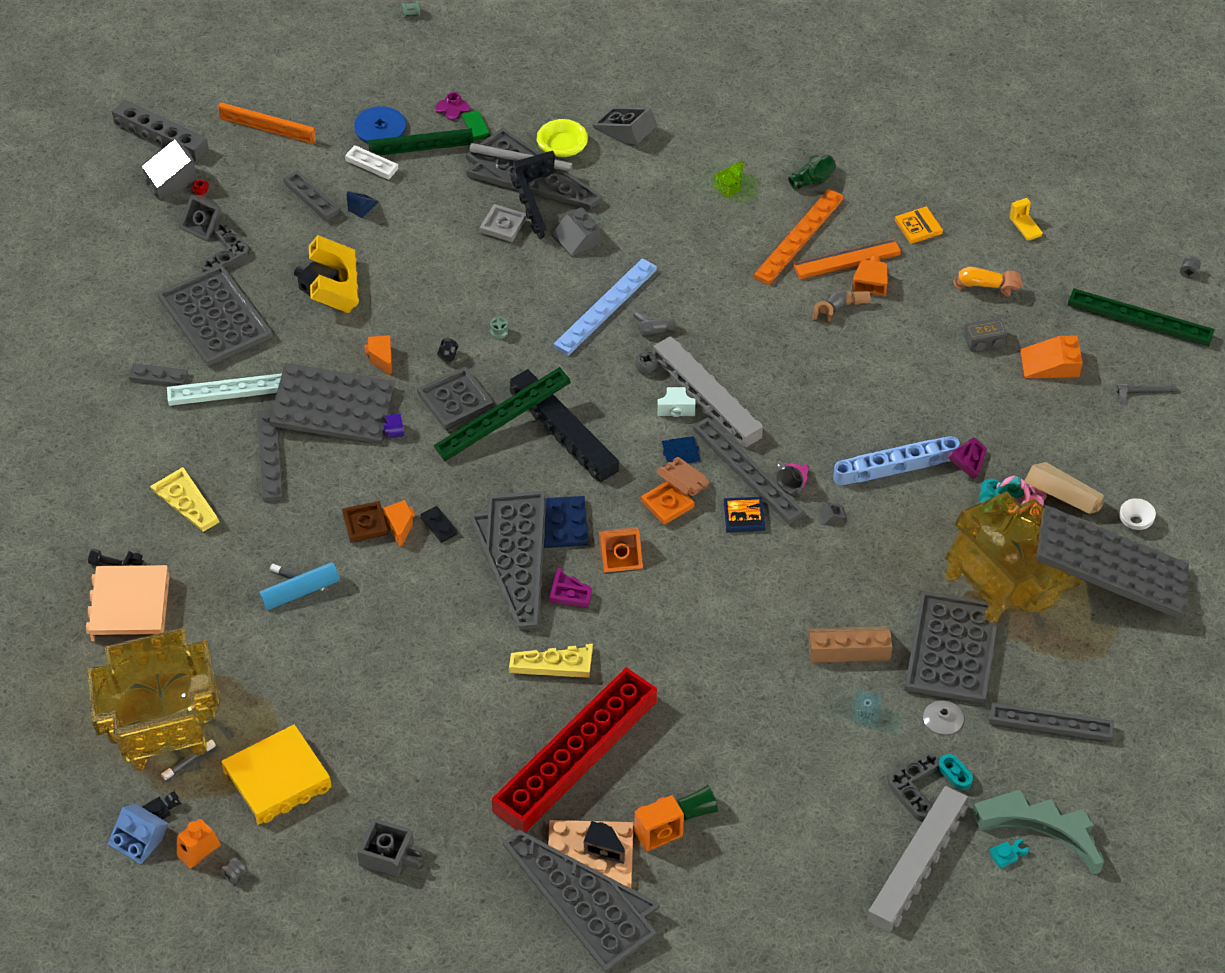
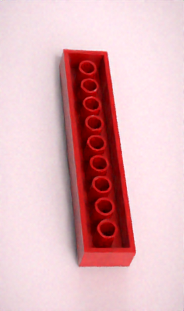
[491,667,657,833]

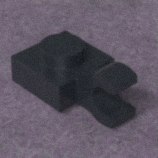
[142,791,181,820]

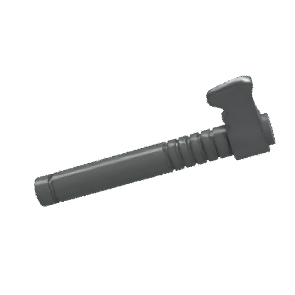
[1116,384,1176,405]

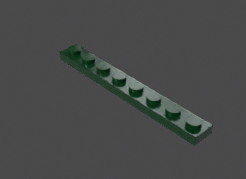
[1068,288,1215,347]
[434,367,571,462]

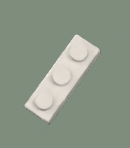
[345,145,398,180]

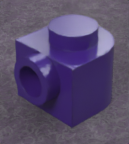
[383,413,404,438]

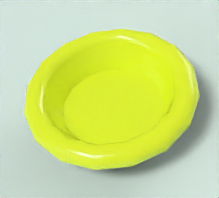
[536,119,588,157]

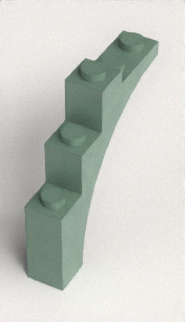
[972,790,1104,875]

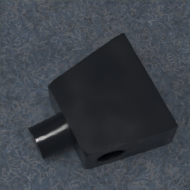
[294,262,340,303]

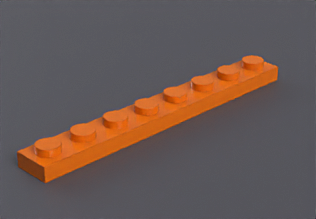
[754,189,844,285]

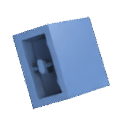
[108,804,169,864]

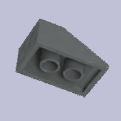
[592,107,657,145]

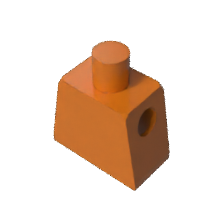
[852,256,888,296]
[177,819,221,869]

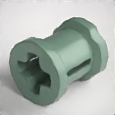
[402,1,420,18]

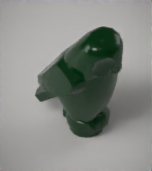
[788,155,836,189]

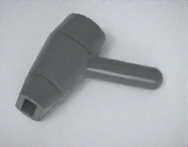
[633,311,675,336]

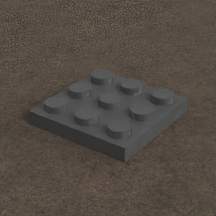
[417,367,494,430]

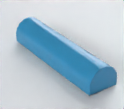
[259,562,340,610]

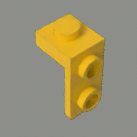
[1010,198,1043,241]

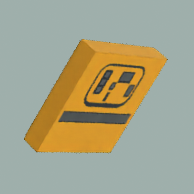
[895,206,943,244]

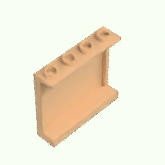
[86,565,169,641]

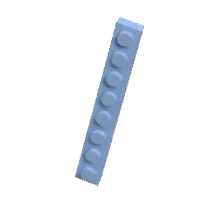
[554,258,657,356]

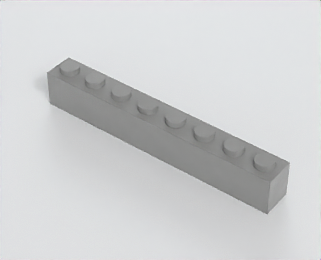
[653,336,763,449]
[867,786,969,933]

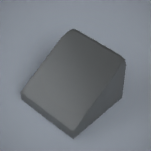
[819,502,847,525]

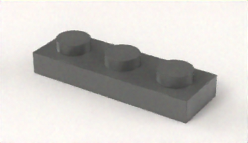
[129,363,188,386]

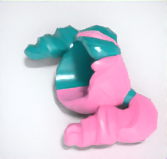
[979,476,1047,518]

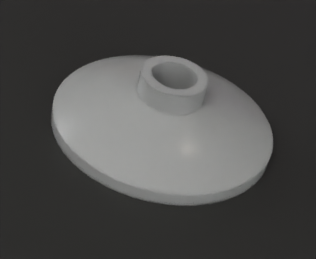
[923,701,964,735]

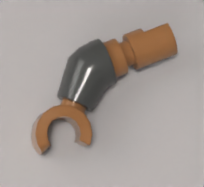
[812,290,870,322]

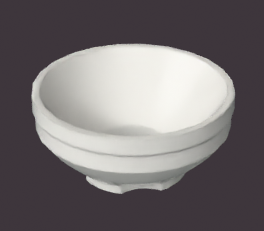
[1120,499,1156,530]

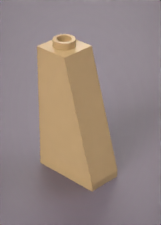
[1025,462,1104,514]

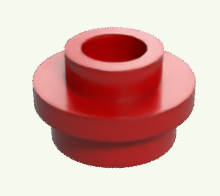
[191,180,209,195]

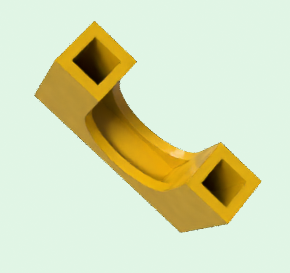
[309,235,359,313]

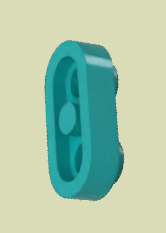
[939,754,973,790]

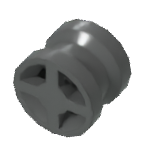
[1180,256,1201,279]
[220,857,247,884]

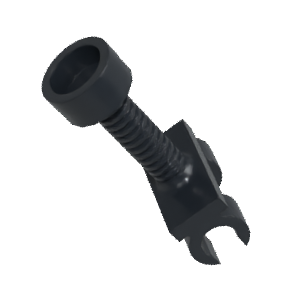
[88,549,144,566]

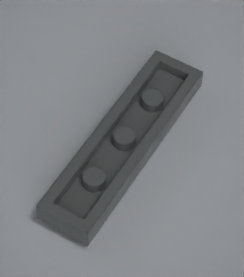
[283,170,340,221]

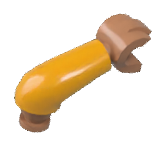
[954,266,1023,296]

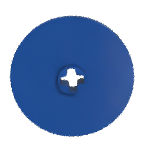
[354,106,406,143]

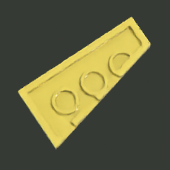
[150,467,219,532]
[509,644,593,678]

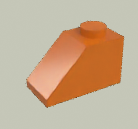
[365,335,392,375]
[383,500,415,546]

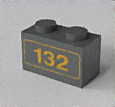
[964,318,1007,351]

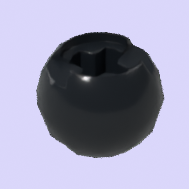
[437,338,459,361]

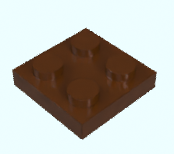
[342,501,388,543]

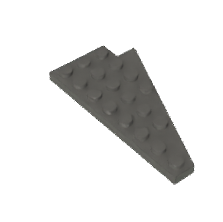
[466,128,602,210]
[470,490,547,630]
[502,830,660,973]

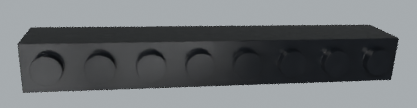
[510,369,619,482]

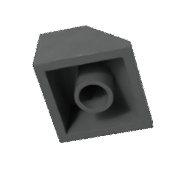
[552,207,601,257]

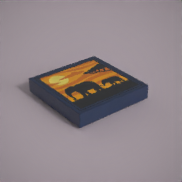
[724,497,765,533]

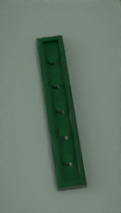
[368,128,473,156]

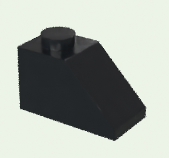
[583,821,625,864]

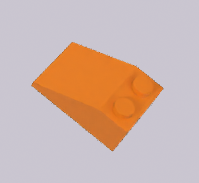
[1020,335,1082,379]

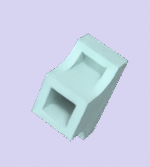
[657,387,695,417]

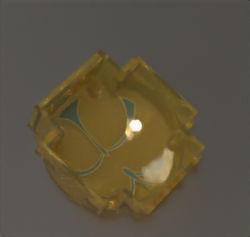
[945,492,1082,622]
[87,627,220,770]

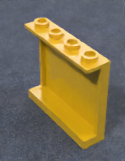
[221,724,331,825]

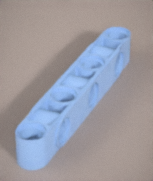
[833,436,960,485]

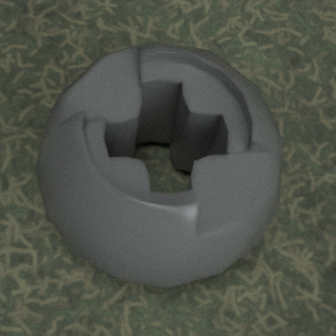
[635,351,658,374]

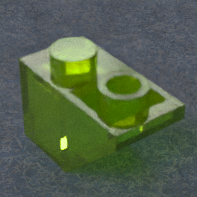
[714,160,744,199]

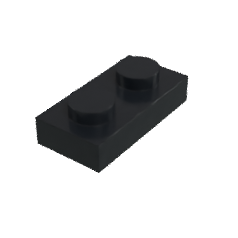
[420,506,458,543]

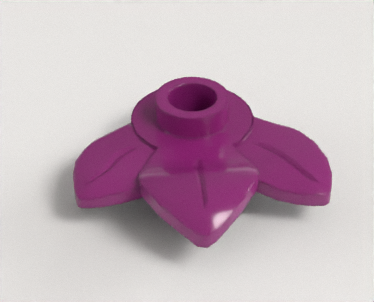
[435,92,469,120]

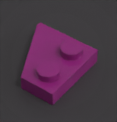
[947,437,987,479]
[550,568,592,608]

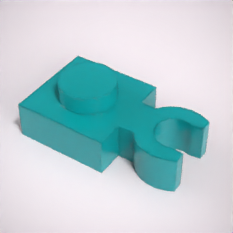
[989,838,1029,869]

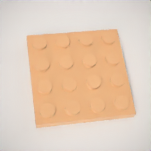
[548,820,633,888]

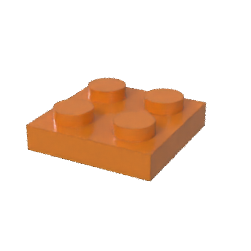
[641,482,695,525]

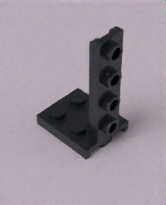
[511,150,556,239]

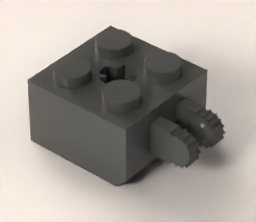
[357,818,424,877]

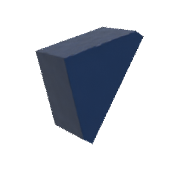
[346,191,379,218]

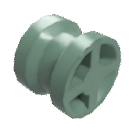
[490,317,508,339]

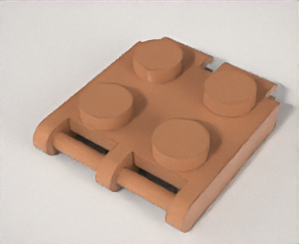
[656,457,710,496]

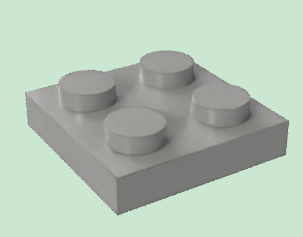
[479,204,527,242]

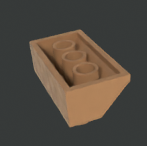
[807,626,892,663]

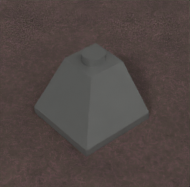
[179,194,221,241]

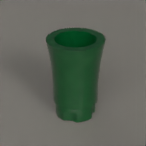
[676,785,718,821]

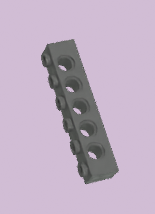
[112,99,209,162]

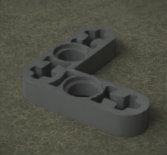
[201,222,249,272]
[888,752,940,821]

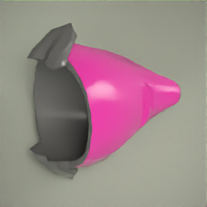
[776,461,809,497]

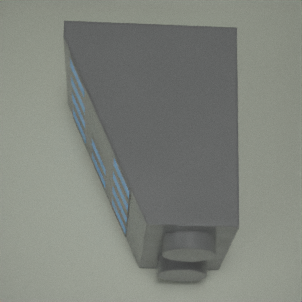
[141,139,197,200]

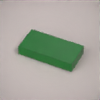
[462,110,490,141]

